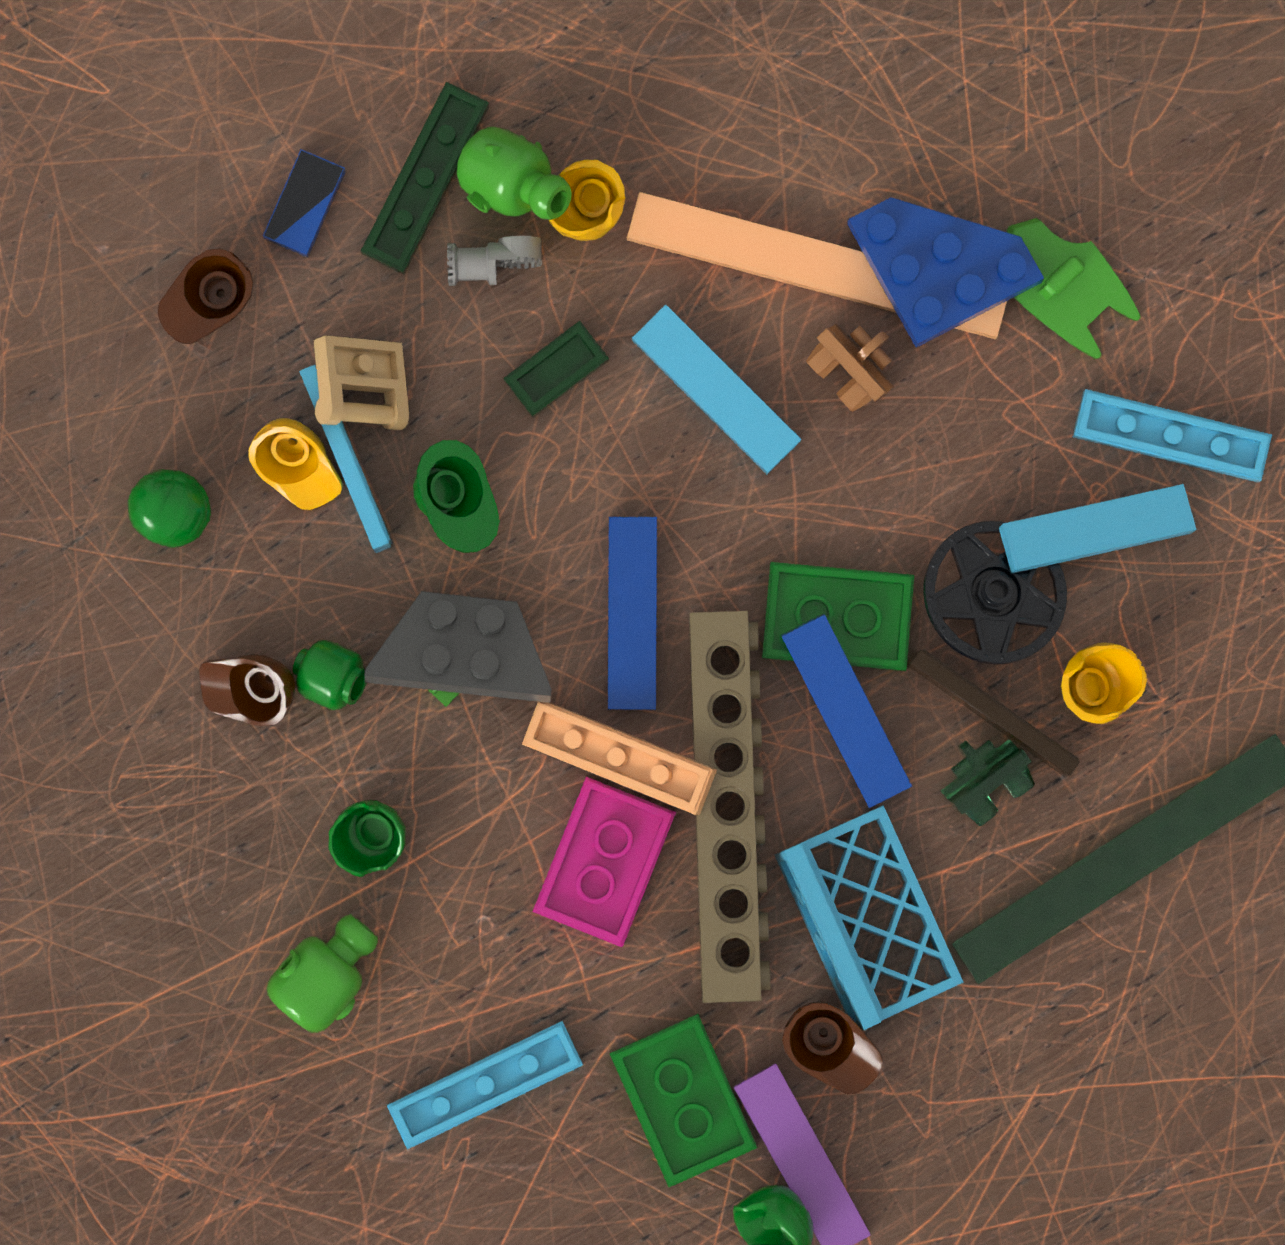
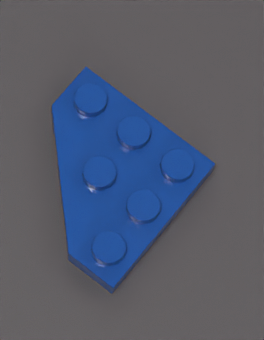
[847,197,1044,348]

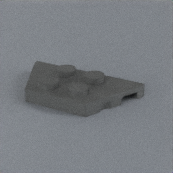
[364,591,552,703]

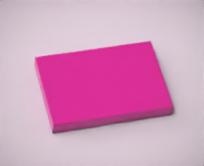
[532,777,676,947]

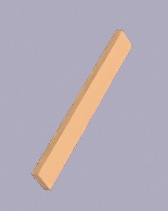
[627,192,1007,339]

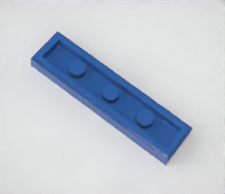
[608,517,657,710]
[781,613,912,808]

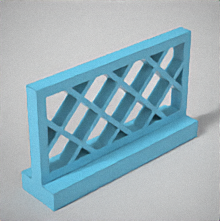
[774,805,963,1030]

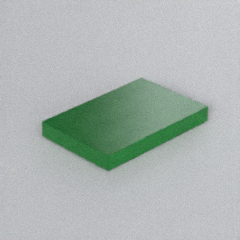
[762,562,914,671]
[609,1013,757,1187]

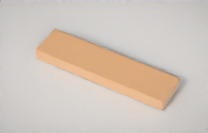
[522,702,717,815]

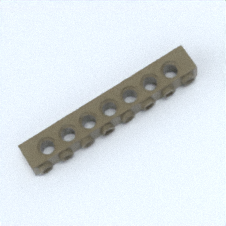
[689,611,770,1003]

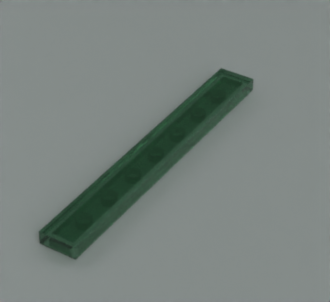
[951,734,1285,984]

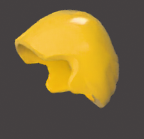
[549,160,625,241]
[1061,643,1147,724]

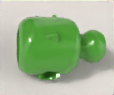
[457,127,572,220]
[266,914,378,1033]

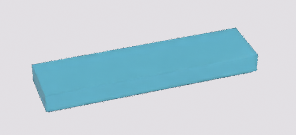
[632,304,802,475]
[299,365,393,553]
[1073,389,1272,483]
[999,484,1197,574]
[387,1020,583,1150]

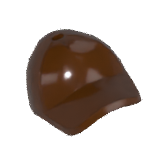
[158,248,253,344]
[199,654,296,726]
[782,1002,883,1094]

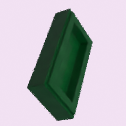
[503,321,609,418]

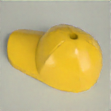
[248,418,343,510]

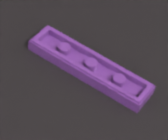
[733,1063,871,1245]

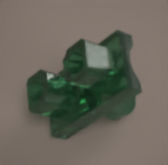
[940,739,1035,826]

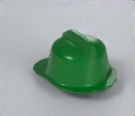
[413,440,500,553]

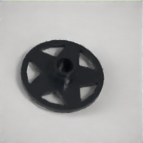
[923,521,1067,665]

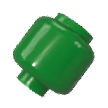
[292,640,367,710]

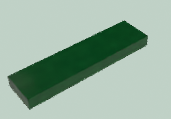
[361,82,489,275]

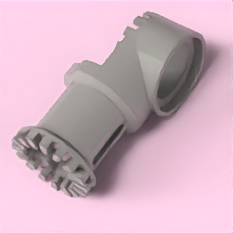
[447,236,542,286]

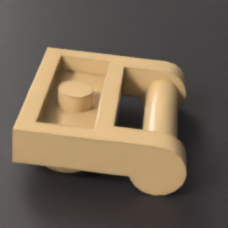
[314,335,409,430]

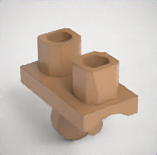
[806,324,894,412]

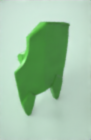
[1007,218,1140,359]

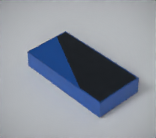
[263,149,346,257]

